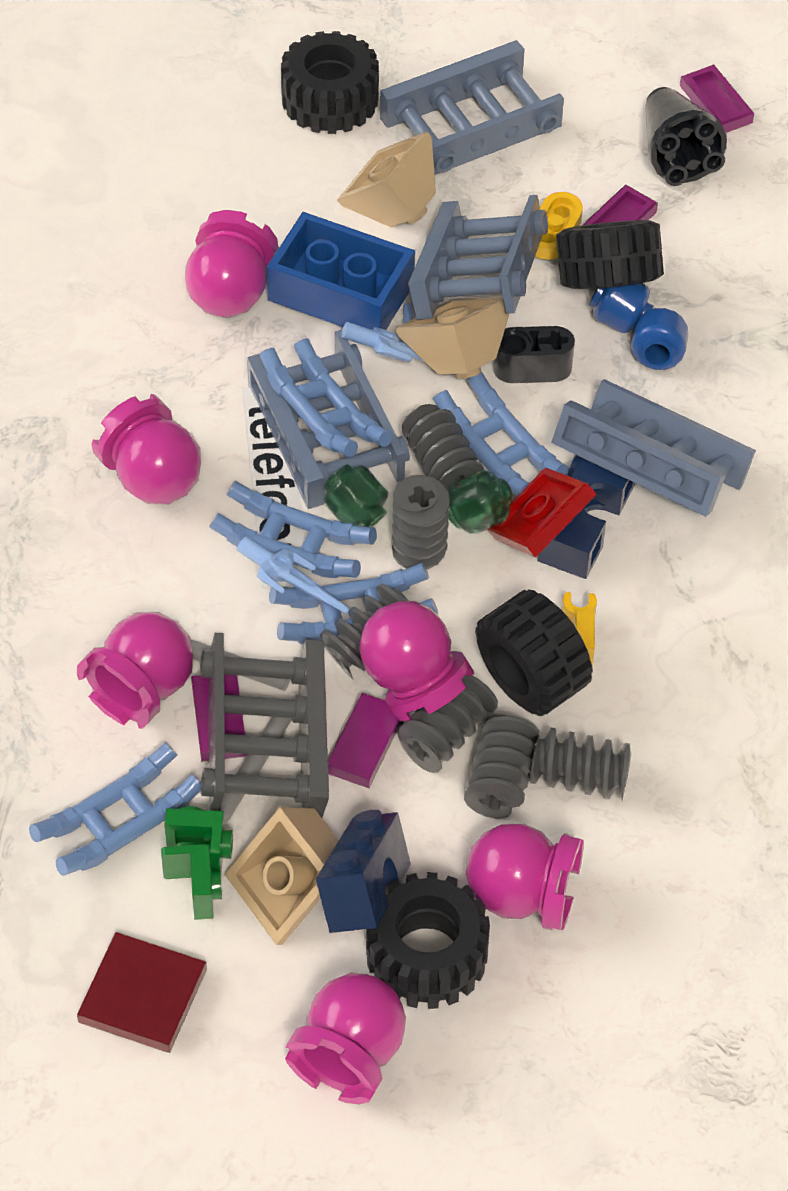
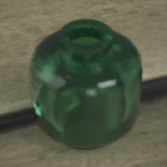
[324,464,388,527]
[448,470,513,534]

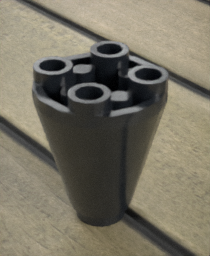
[645,87,727,186]

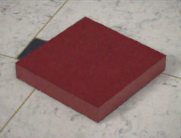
[77,932,207,1053]

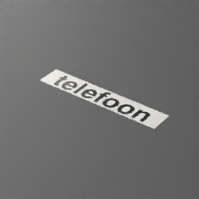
[242,387,310,589]

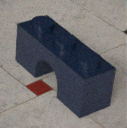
[537,455,635,579]
[316,810,411,933]

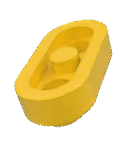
[535,192,583,260]

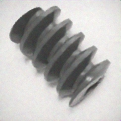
[402,404,484,498]
[392,475,450,569]
[320,584,409,680]
[399,675,498,773]
[464,714,540,819]
[530,727,632,800]

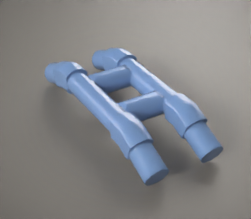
[259,338,392,457]
[433,372,569,496]
[209,480,377,578]
[269,562,439,644]
[29,742,201,876]

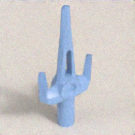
[341,322,422,362]
[237,536,350,614]

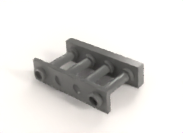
[200,632,329,818]

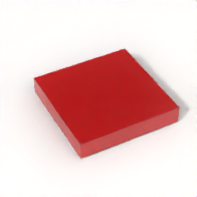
[487,468,596,558]

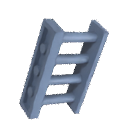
[380,40,564,175]
[408,195,548,320]
[247,330,410,509]
[551,379,756,517]

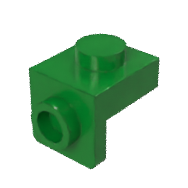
[164,806,233,874]
[161,842,222,920]

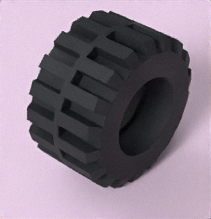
[281,31,379,134]
[556,220,664,289]
[475,589,593,716]
[366,872,490,1009]

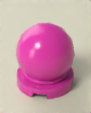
[185,210,279,318]
[91,394,201,505]
[359,601,474,721]
[77,612,194,729]
[465,824,584,930]
[285,972,406,1105]

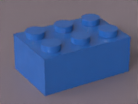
[267,212,415,330]

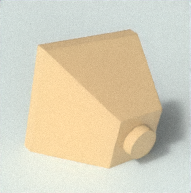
[337,131,436,227]
[396,296,509,379]
[224,807,339,945]

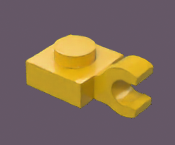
[562,592,597,674]

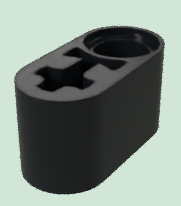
[493,326,575,383]

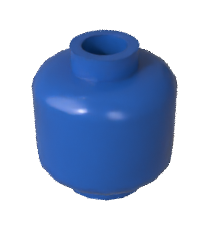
[589,283,654,334]
[632,308,688,370]

